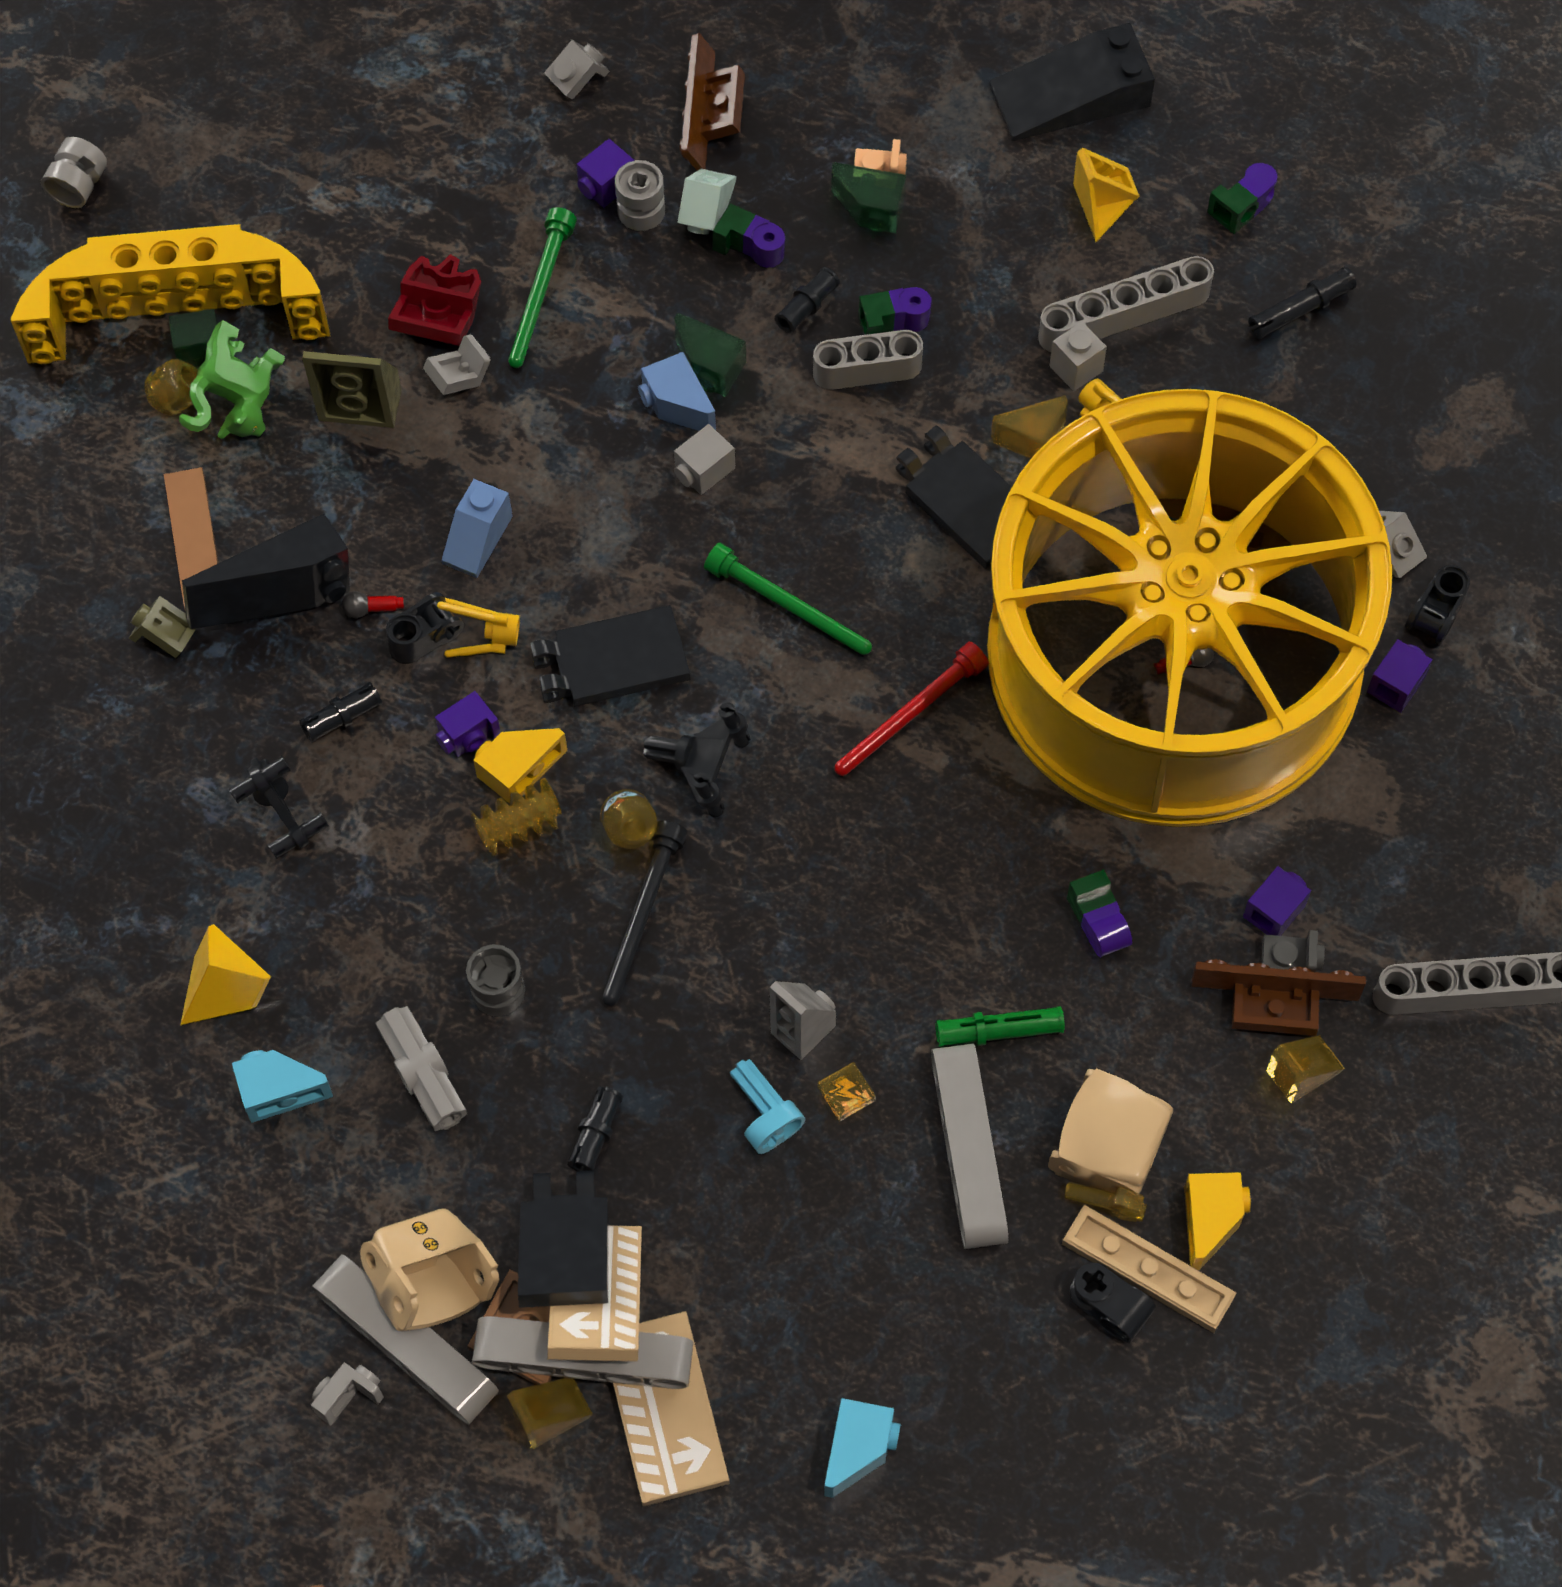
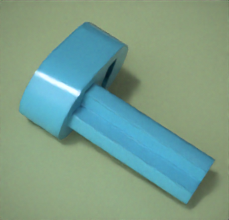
[730,1059,805,1154]

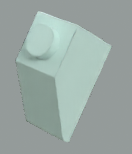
[677,169,737,234]

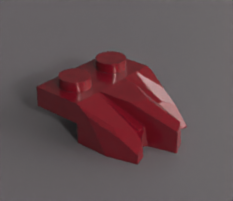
[388,254,481,346]

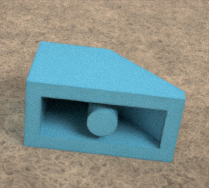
[232,1050,333,1123]
[824,1398,901,1498]

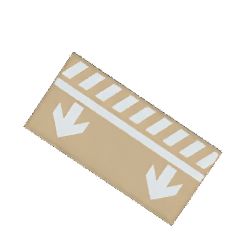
[548,1225,642,1361]
[613,1311,730,1506]

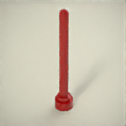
[834,641,989,776]

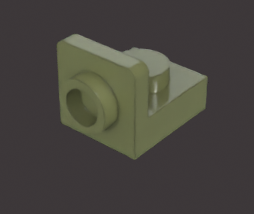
[129,596,196,658]

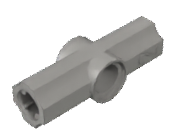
[376,1006,467,1131]

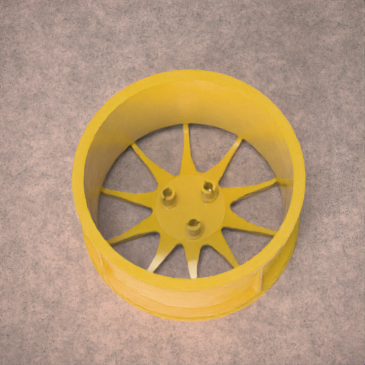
[987,389,1392,827]

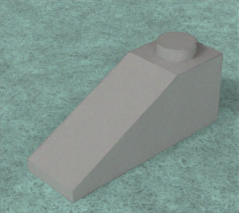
[769,981,836,1060]

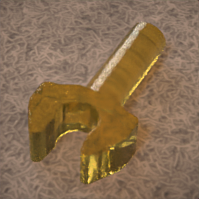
[1065,1182,1147,1222]

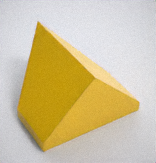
[1073,148,1140,242]
[180,924,271,1025]

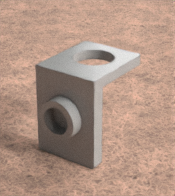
[1379,511,1427,578]

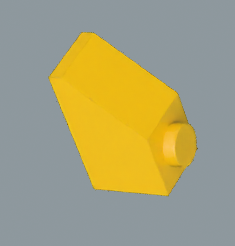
[474,728,567,806]
[1184,1173,1251,1270]

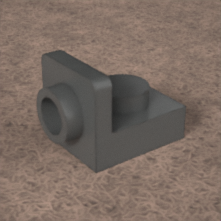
[1261,930,1325,972]

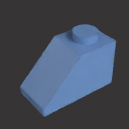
[638,352,716,431]
[442,479,513,578]

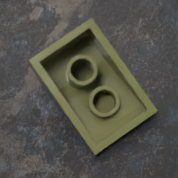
[302,351,402,428]

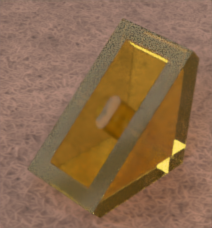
[991,395,1068,459]
[1266,1035,1345,1104]
[507,1378,593,1449]

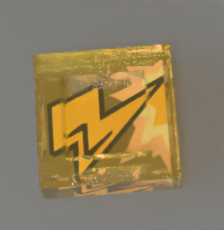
[818,1062,876,1122]

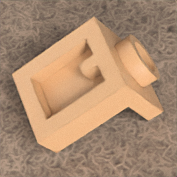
[853,139,907,191]

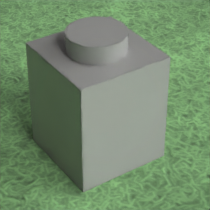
[1049,321,1107,391]
[674,424,735,495]

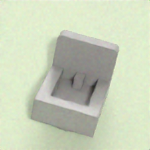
[544,40,610,100]
[423,334,490,395]
[311,1362,384,1426]

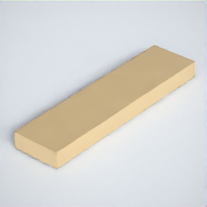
[1062,1205,1236,1333]

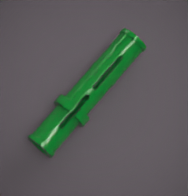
[935,1006,1065,1047]

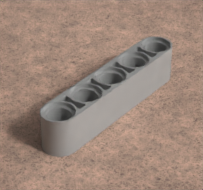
[1038,256,1214,352]
[1372,952,1562,1015]
[931,1043,1008,1249]
[312,1254,499,1425]
[472,1316,694,1389]

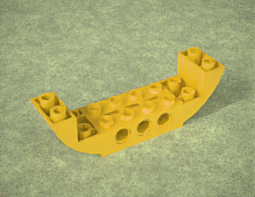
[11,224,330,364]

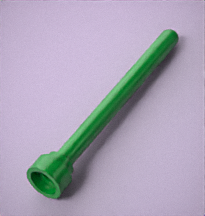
[508,207,577,368]
[704,542,872,655]

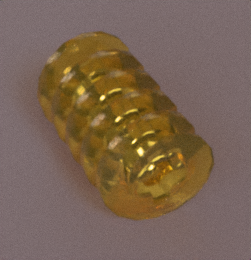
[470,778,562,856]

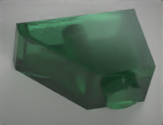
[831,162,906,233]
[674,313,746,397]

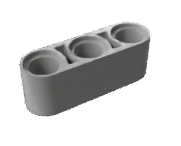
[813,330,923,390]

